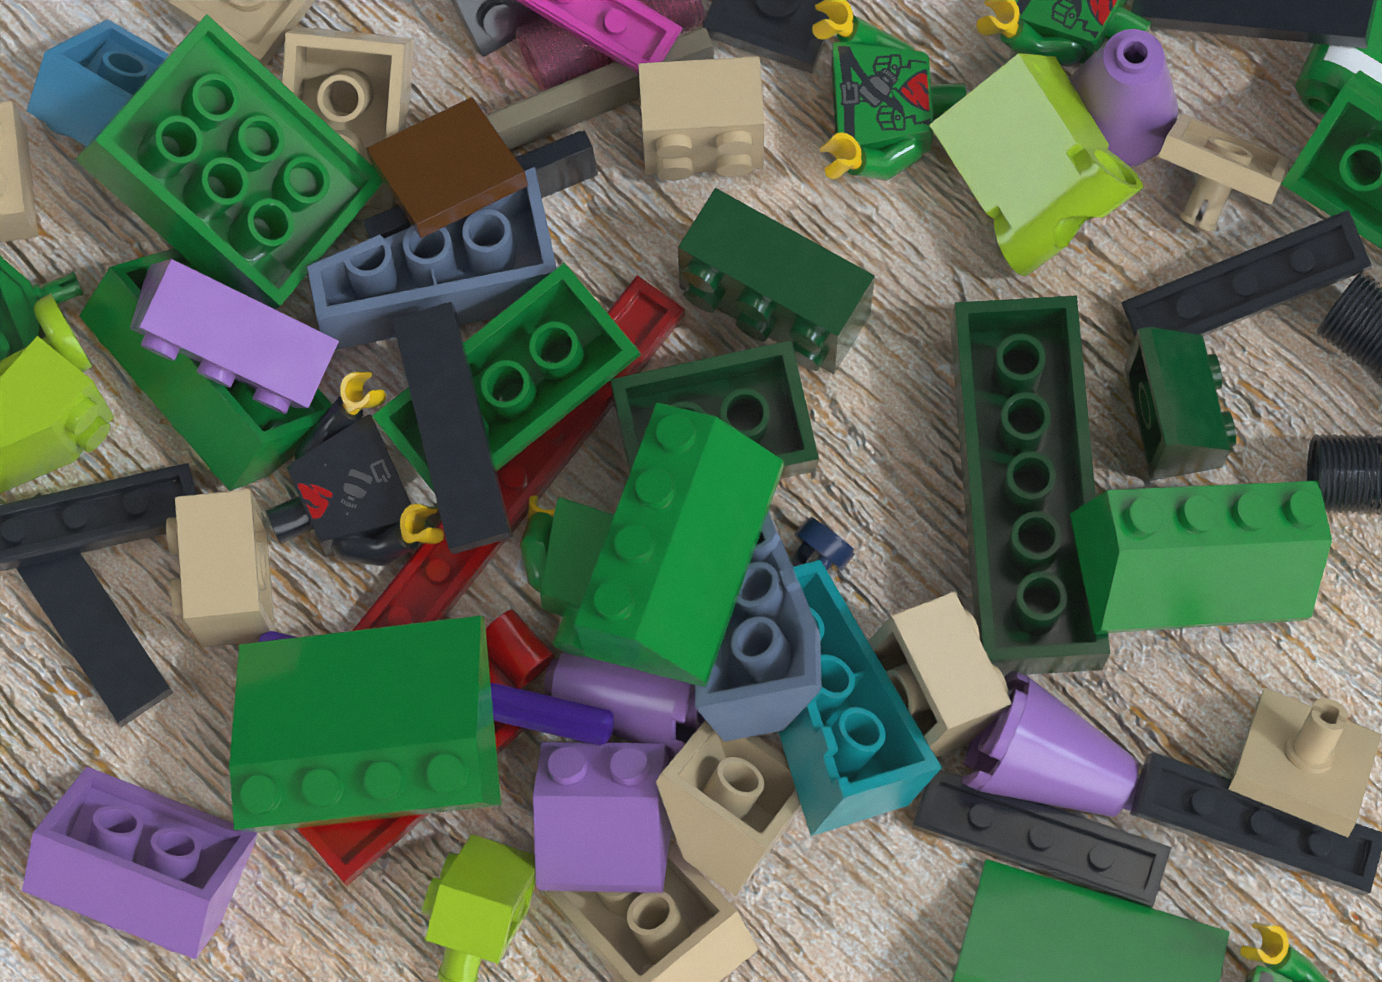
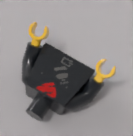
[265,372,444,566]

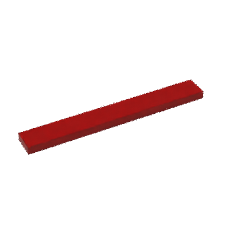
[352,275,685,631]

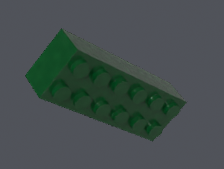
[950,295,1110,676]

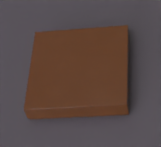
[366,97,528,238]

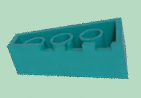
[778,560,942,836]

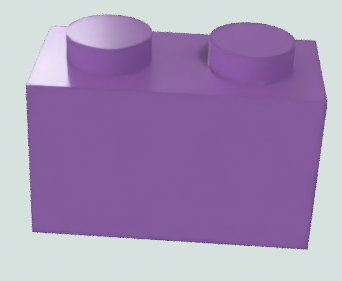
[533,742,672,893]

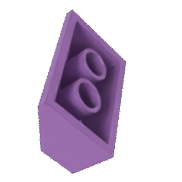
[130,259,339,414]
[22,767,257,960]

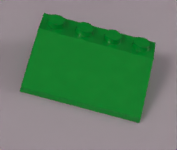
[75,14,383,310]
[229,615,501,832]
[951,859,1230,982]

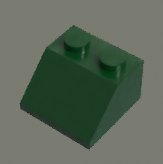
[1124,327,1236,481]

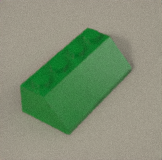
[79,248,332,491]
[372,262,641,494]
[573,402,784,687]
[1070,481,1332,634]

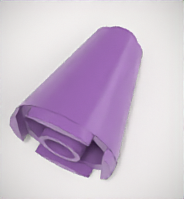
[1069,29,1178,166]
[544,652,705,761]
[962,670,1141,817]

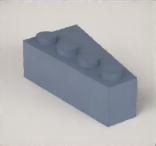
[307,167,557,350]

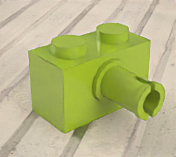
[422,834,536,982]

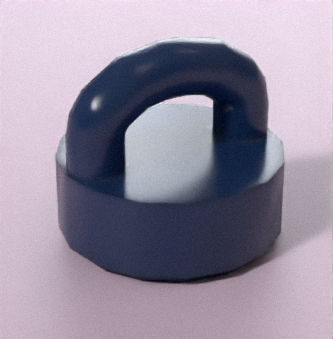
[793,517,855,571]

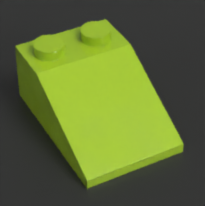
[0,336,114,494]

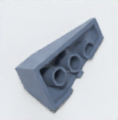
[695,511,821,742]

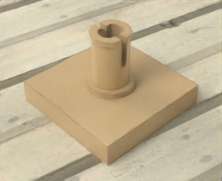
[1158,113,1291,231]
[1229,687,1382,837]

